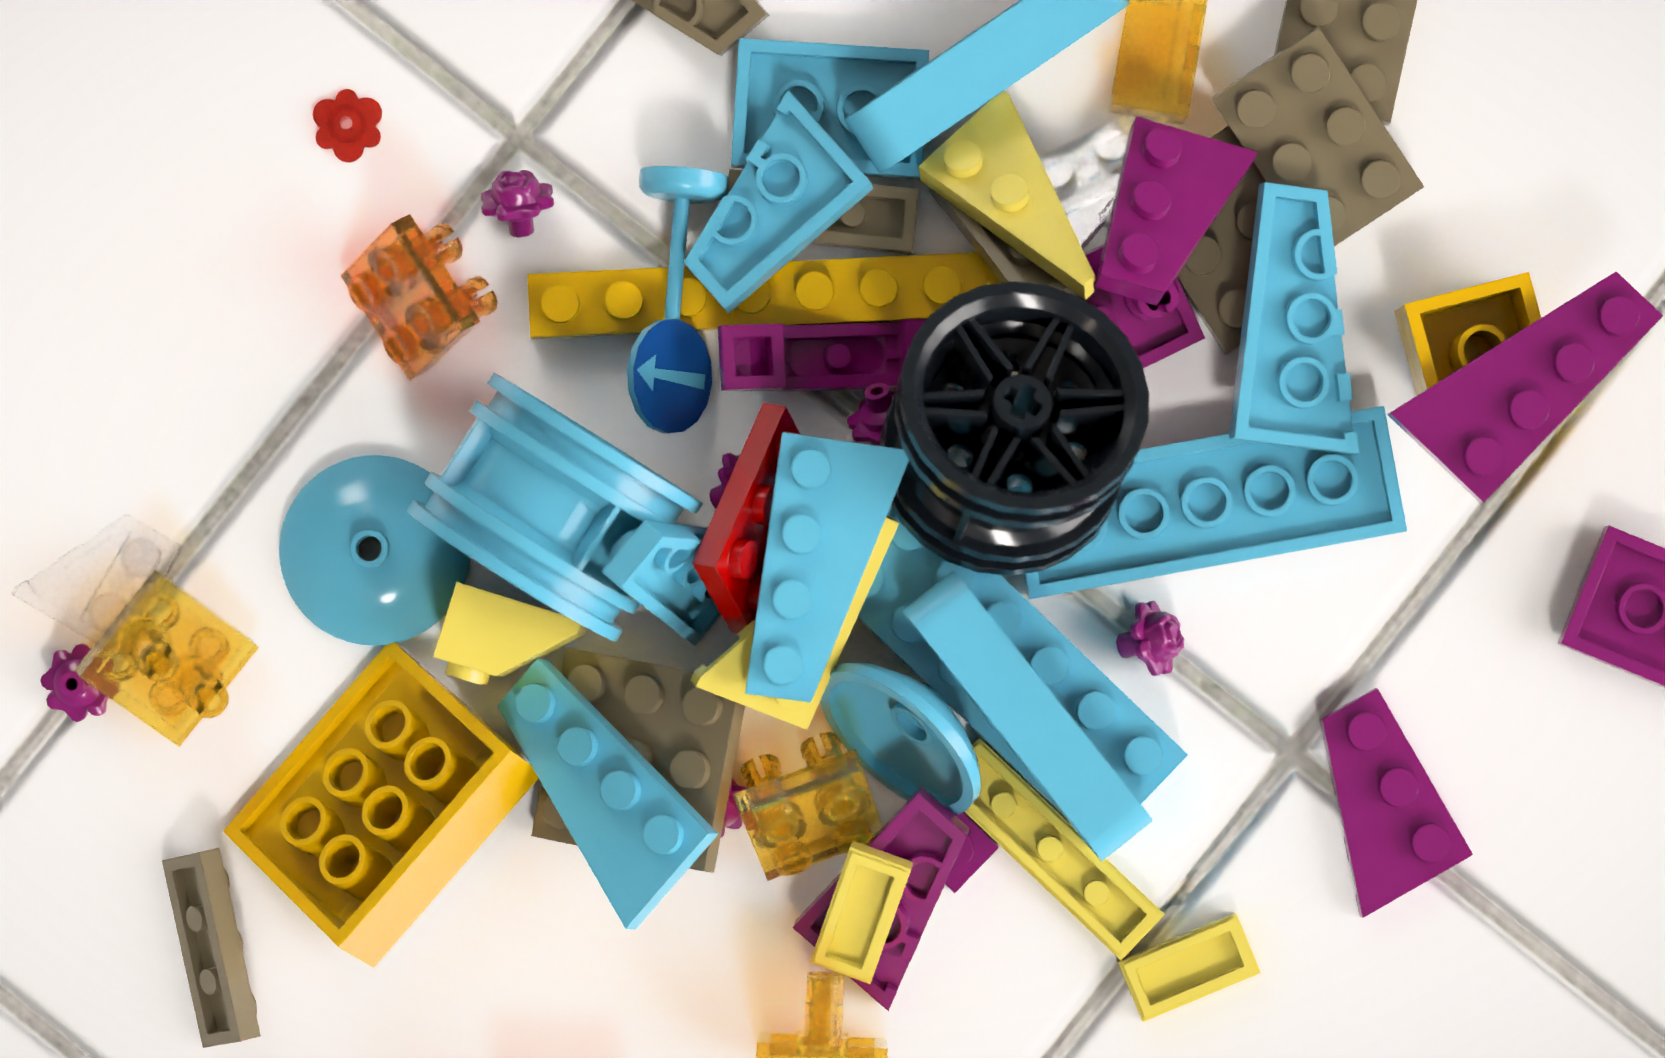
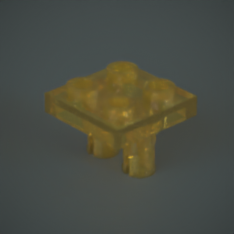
[75,569,259,747]
[733,732,883,881]
[756,971,888,1058]

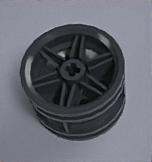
[879,281,1150,576]

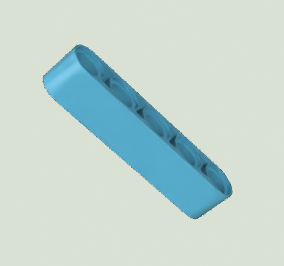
[844,0,1130,173]
[902,571,1153,862]

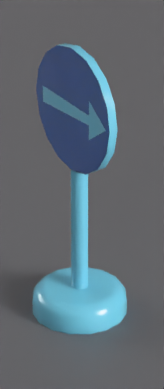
[627,166,729,434]

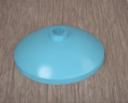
[279,455,470,646]
[820,663,981,815]

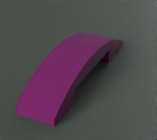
[718,319,927,391]

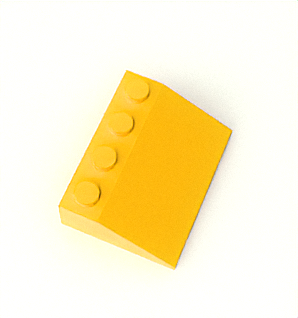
[223,642,539,968]

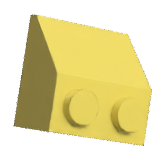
[433,582,587,685]

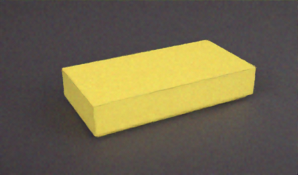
[810,841,914,984]
[1117,913,1261,1022]

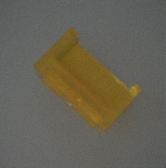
[1108,0,1208,125]

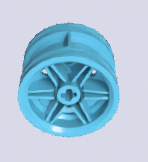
[407,372,703,642]

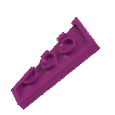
[1387,271,1663,504]

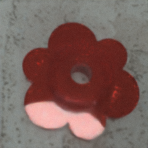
[312,89,383,163]

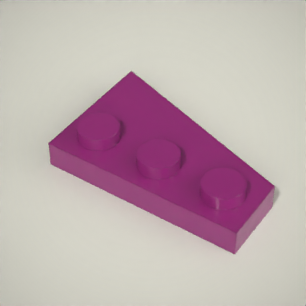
[1095,116,1258,306]
[1319,688,1473,918]
[792,786,969,1011]

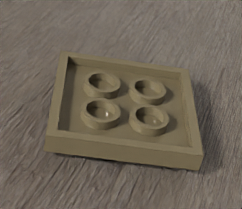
[531,648,745,873]

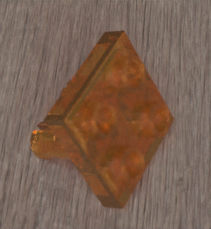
[340,214,498,381]

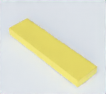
[965,738,1165,960]

